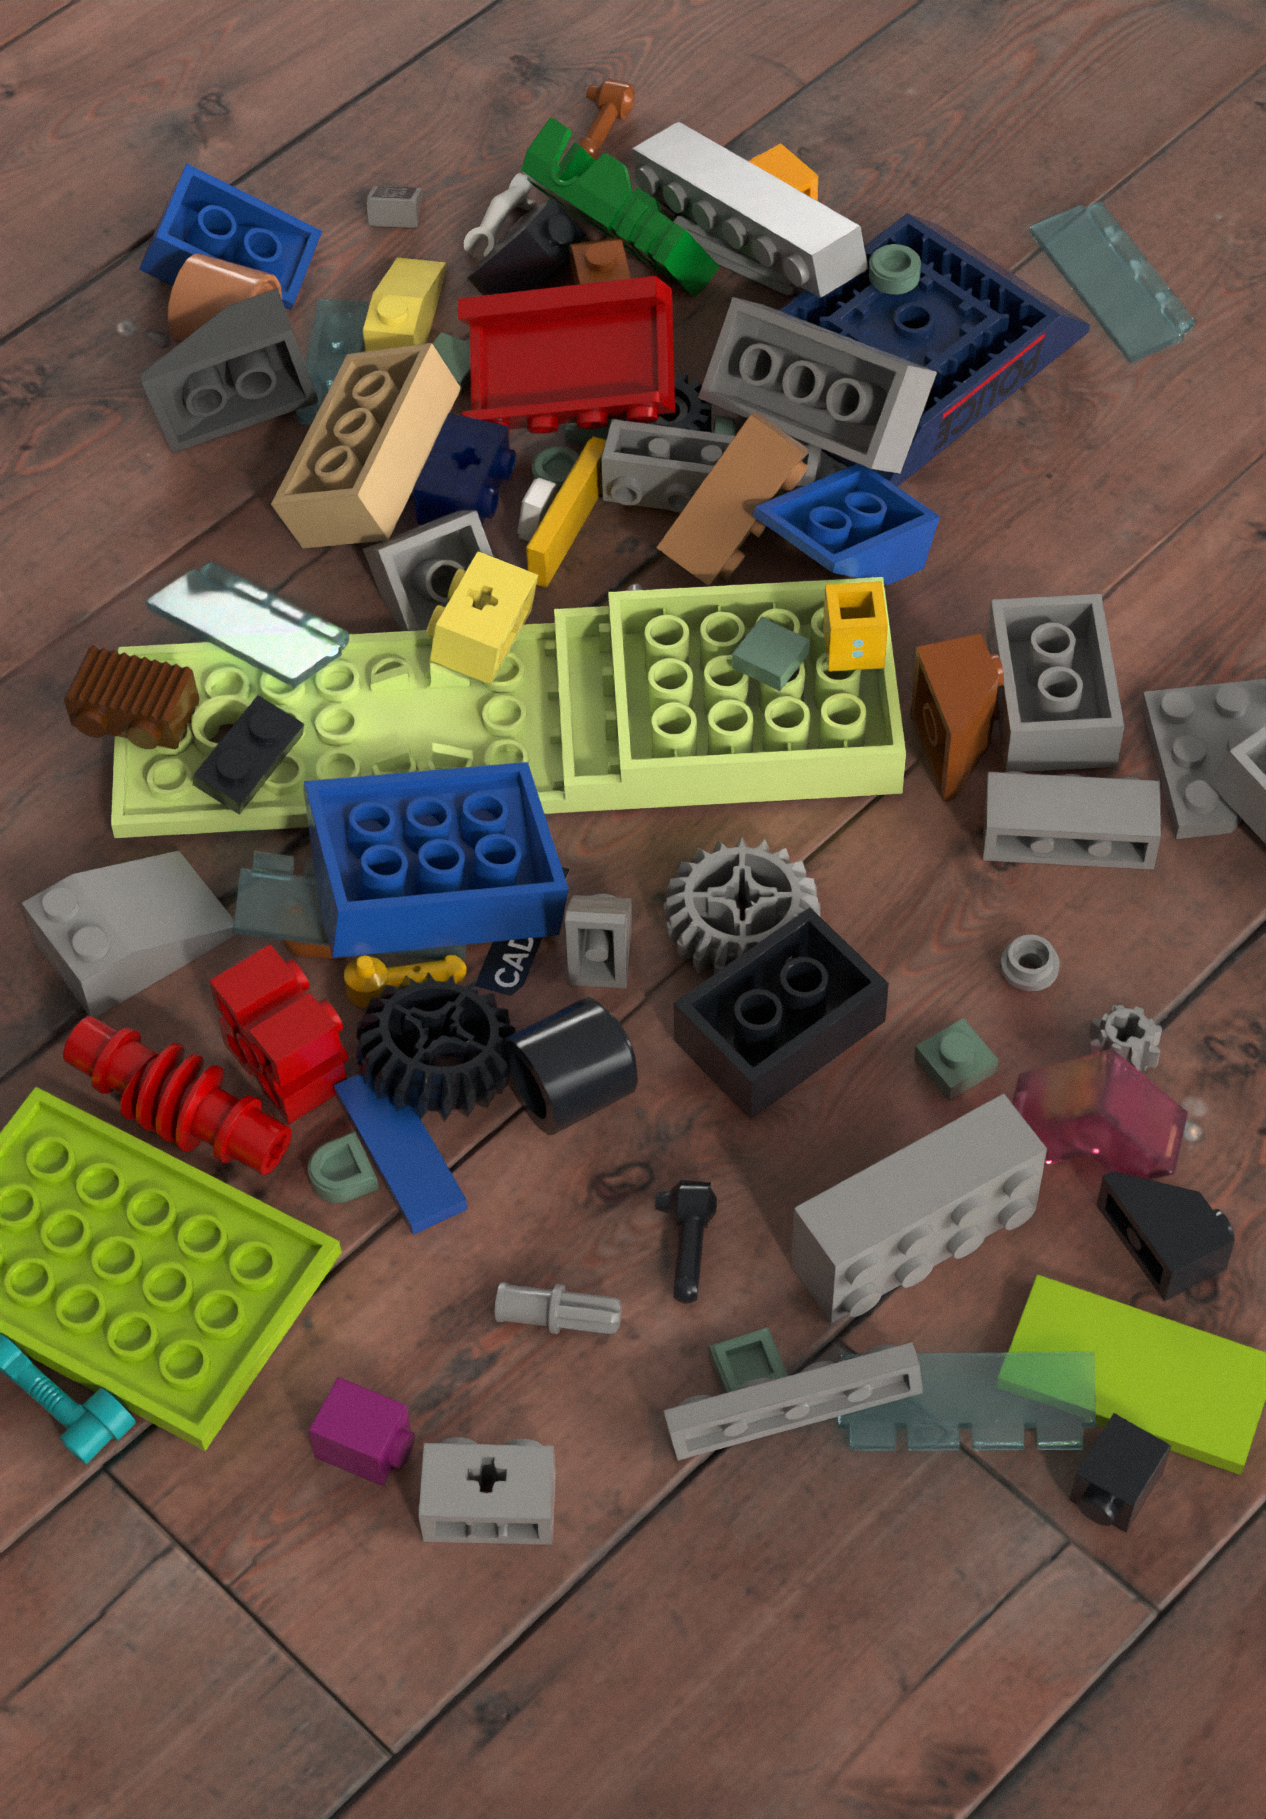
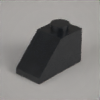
[467,198,586,296]
[1096,1171,1235,1302]

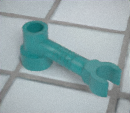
[0,1334,136,1465]

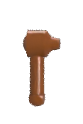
[578,78,635,159]

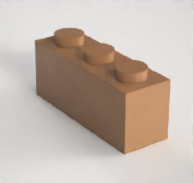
[656,412,809,586]

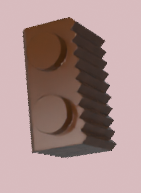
[64,645,199,749]

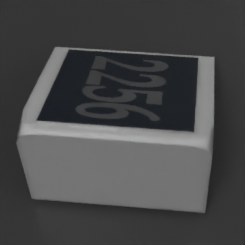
[366,186,423,228]

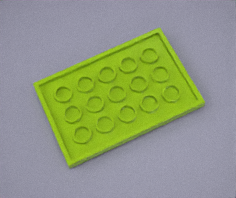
[0,1087,342,1451]

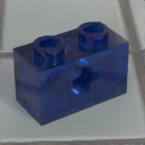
[414,413,516,525]

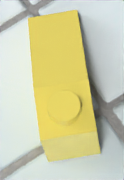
[363,257,446,352]

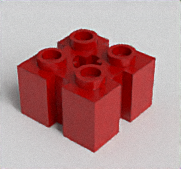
[209,944,349,1125]

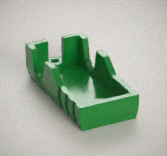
[521,117,720,298]

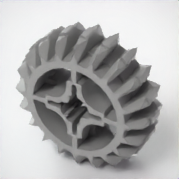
[664,836,821,974]

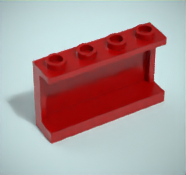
[457,276,675,439]

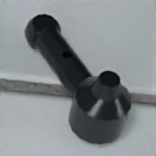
[655,1180,717,1304]

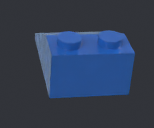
[139,163,322,310]
[752,463,940,585]

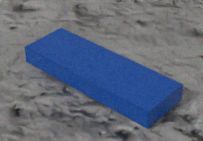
[334,1073,468,1235]

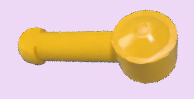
[344,955,467,1008]

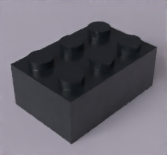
[674,907,889,1119]

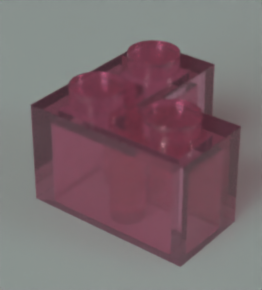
[1012,1048,1188,1180]

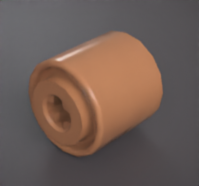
[167,253,282,343]

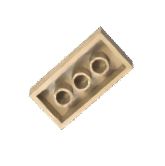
[271,343,461,548]

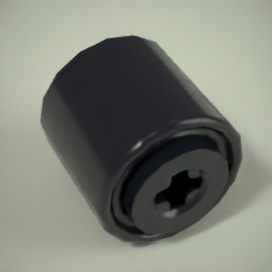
[501,997,638,1135]

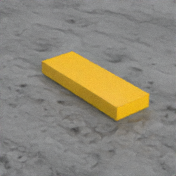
[526,436,606,588]

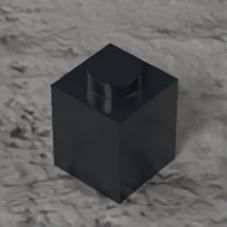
[1070,1413,1171,1533]

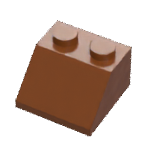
[910,633,1004,802]

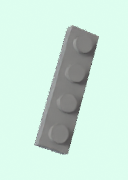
[664,1342,923,1461]

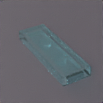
[296,299,369,424]

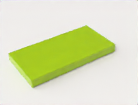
[996,1274,1266,1475]

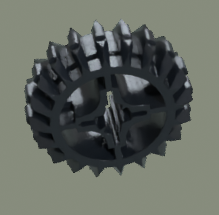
[355,972,516,1122]

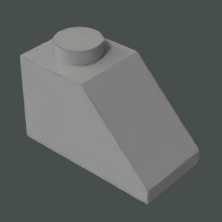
[565,894,632,989]

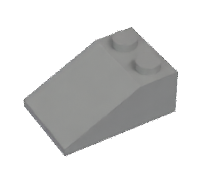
[22,851,241,1018]

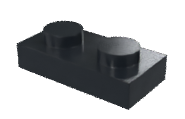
[193,695,305,815]

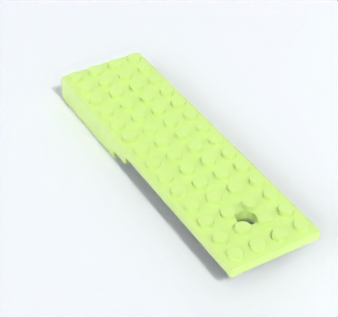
[111,577,906,838]

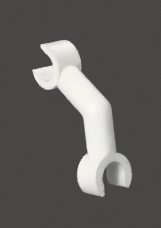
[464,173,536,257]

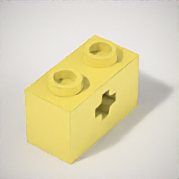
[426,551,538,685]

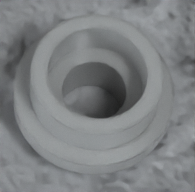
[1000,935,1060,991]

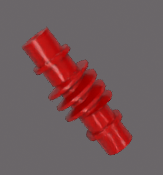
[63,1016,292,1175]

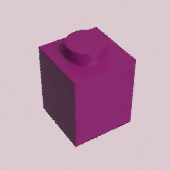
[308,1377,415,1486]

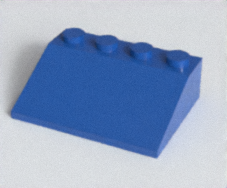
[303,762,569,958]

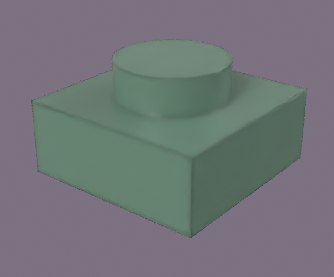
[914,1018,999,1101]

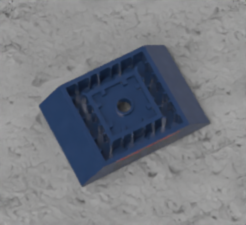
[779,213,1090,487]

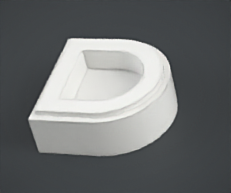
[517,478,558,542]

